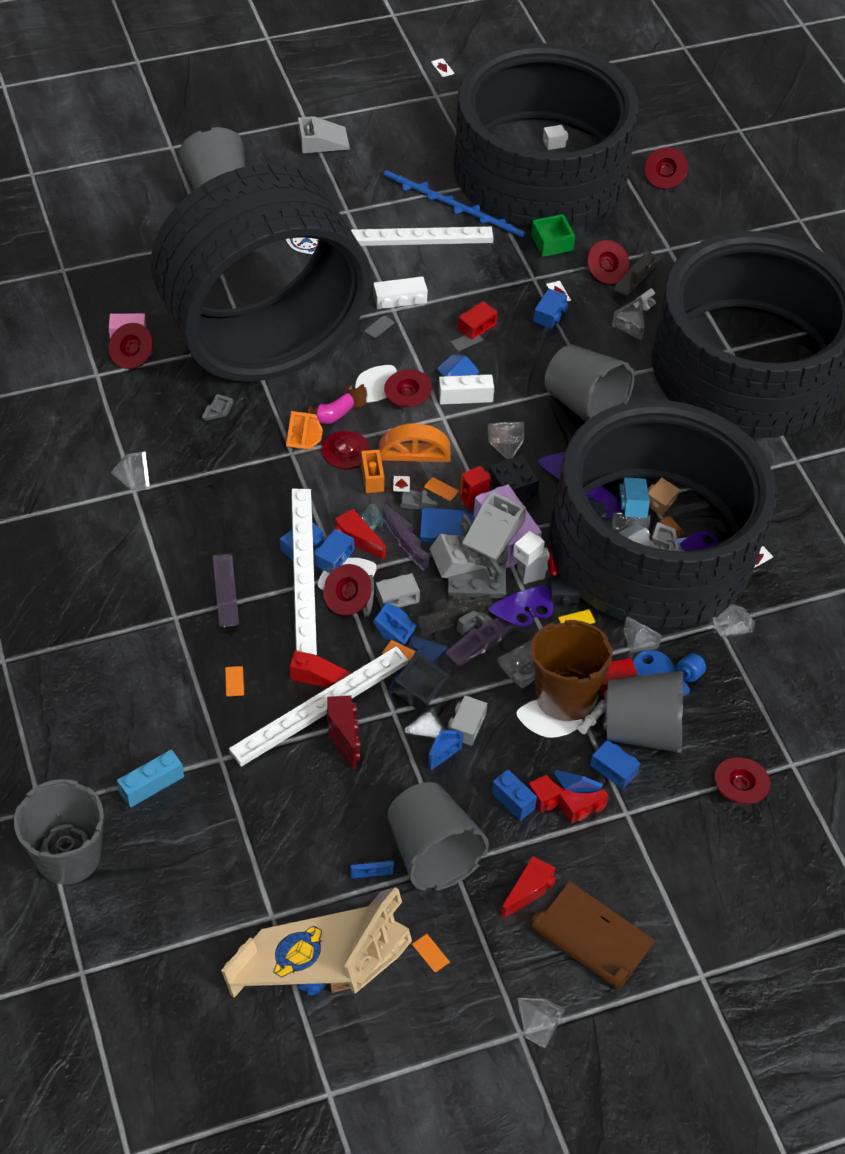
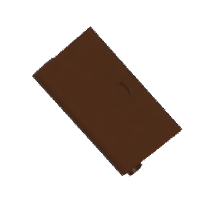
[531,881,655,990]

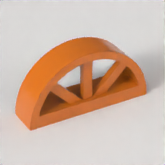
[378,423,451,462]

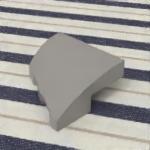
[648,522,679,551]

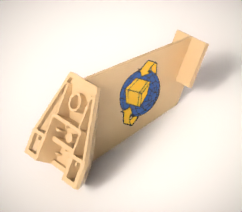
[221,887,412,998]

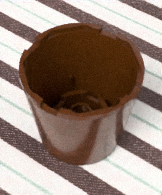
[530,620,613,721]

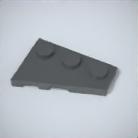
[448,563,506,599]

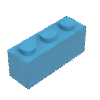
[619,477,649,518]
[117,749,184,808]

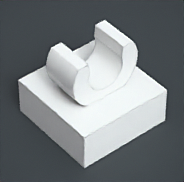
[632,288,656,311]

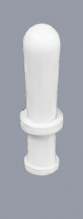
[578,700,604,734]

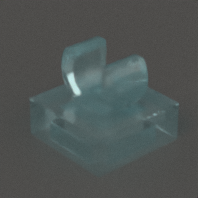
[361,504,386,531]

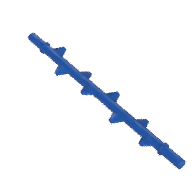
[384,170,526,238]

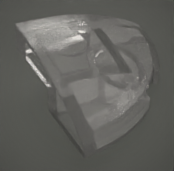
[497,640,534,688]

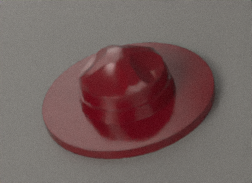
[645,147,688,189]
[587,240,629,285]
[109,323,153,369]
[384,369,432,407]
[322,431,371,470]
[323,564,372,615]
[714,757,770,804]

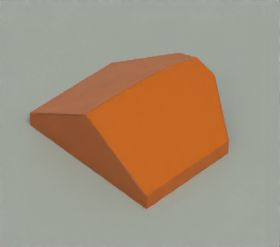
[286,411,323,450]

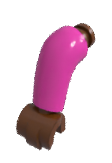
[308,384,368,424]

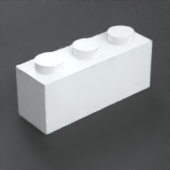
[373,277,428,309]
[438,375,494,404]

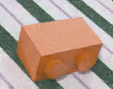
[361,449,384,493]

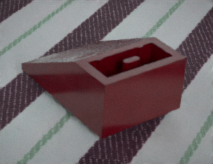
[327,695,360,769]

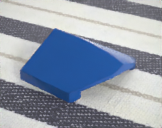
[437,355,479,377]
[373,602,416,646]
[428,730,463,770]
[554,770,602,793]

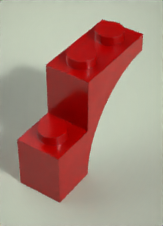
[528,775,609,823]

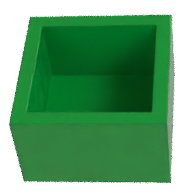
[531,214,575,257]

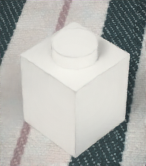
[543,125,568,150]
[513,531,544,566]

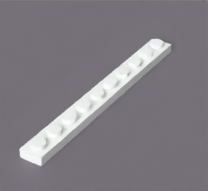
[351,227,493,246]
[291,489,317,655]
[229,646,408,767]

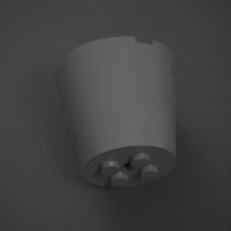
[179,127,245,190]
[545,345,634,422]
[603,671,683,753]
[14,779,104,885]
[387,782,489,891]

